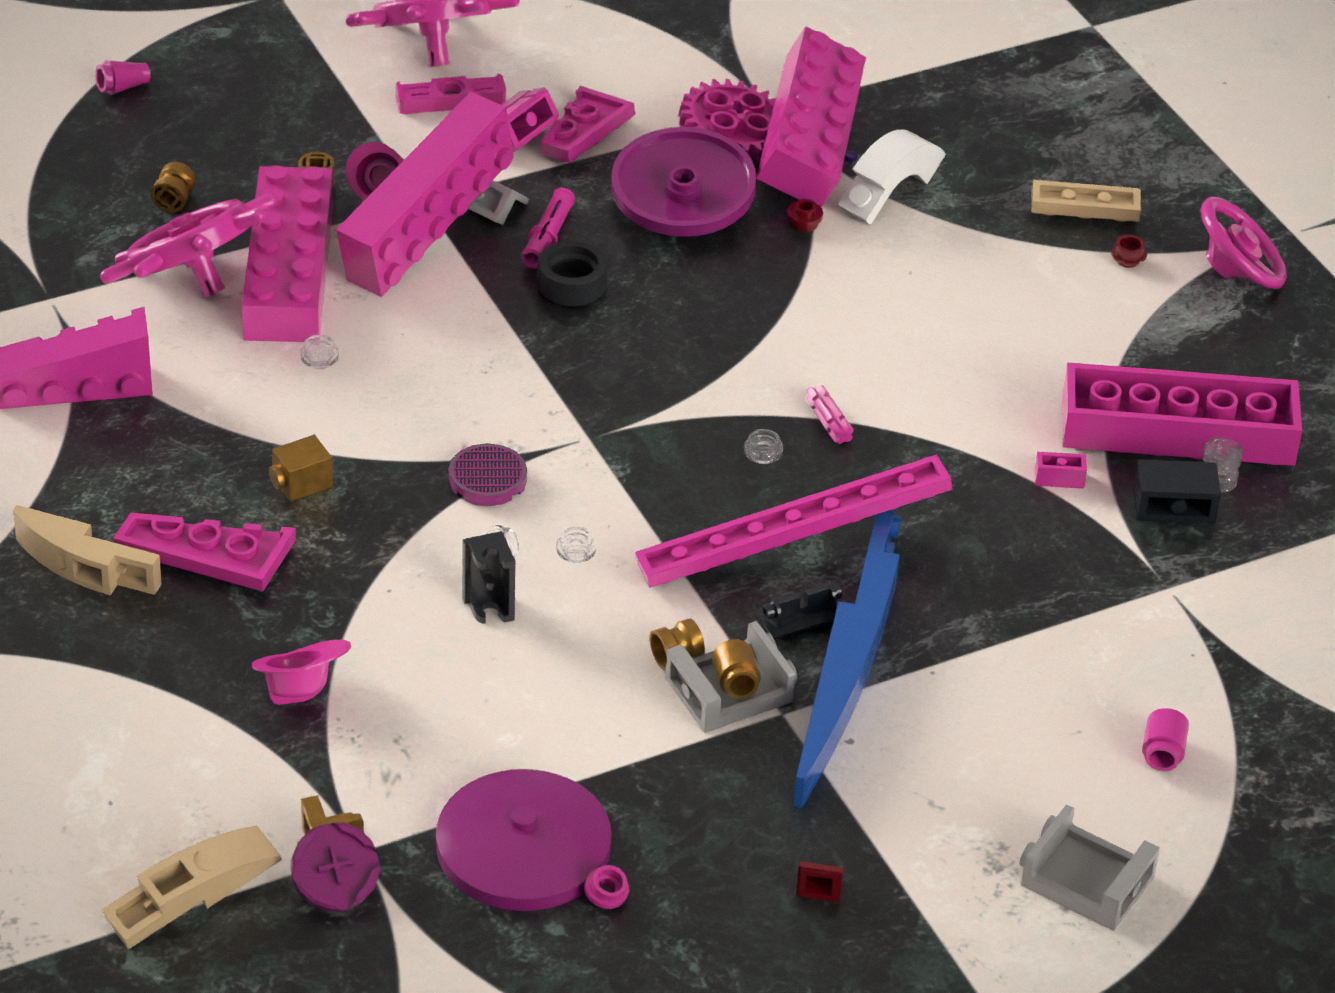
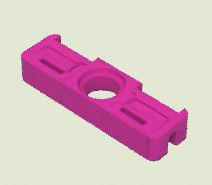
[396,73,506,114]

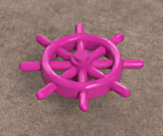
[345,0,520,67]
[100,192,278,297]

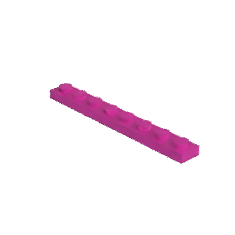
[635,454,952,588]

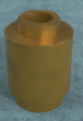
[712,639,761,699]

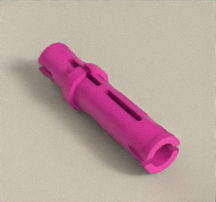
[521,188,575,269]

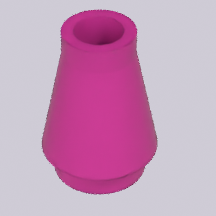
[95,60,150,95]

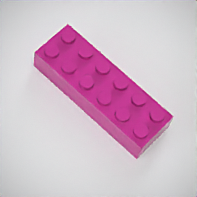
[756,26,866,207]
[336,91,514,297]
[242,166,333,342]
[1062,362,1302,466]

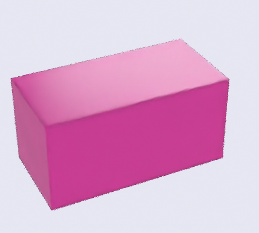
[1035,451,1087,489]

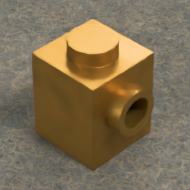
[269,434,333,502]

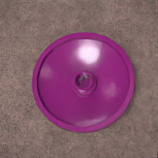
[612,127,756,236]
[436,769,611,911]

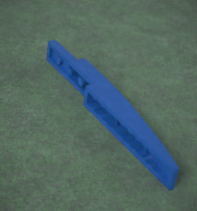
[793,509,901,808]

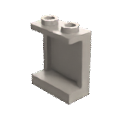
[666,621,798,733]
[1020,804,1160,931]

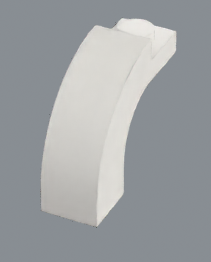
[838,129,946,225]

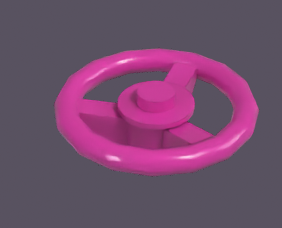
[1200,197,1287,289]

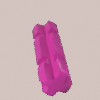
[806,384,853,444]

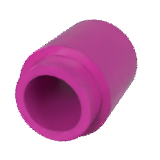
[1142,708,1189,771]

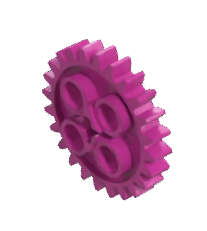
[678,79,776,163]

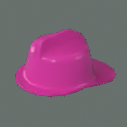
[345,142,404,201]
[252,640,352,705]

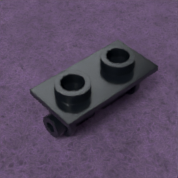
[755,581,842,640]

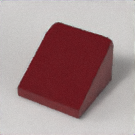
[796,861,844,902]

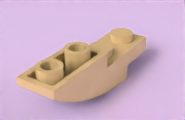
[13,505,162,595]
[102,825,282,949]

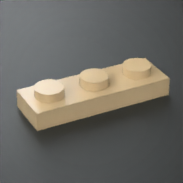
[1031,180,1141,222]

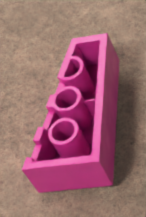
[0,307,153,409]

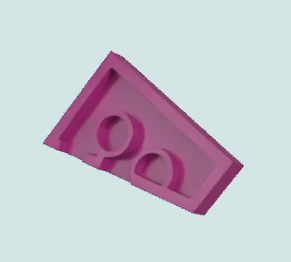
[541,86,635,163]

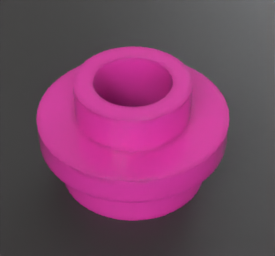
[584,865,629,909]

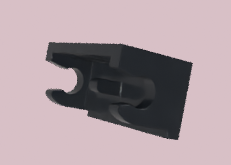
[462,531,516,624]

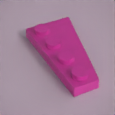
[113,513,296,591]

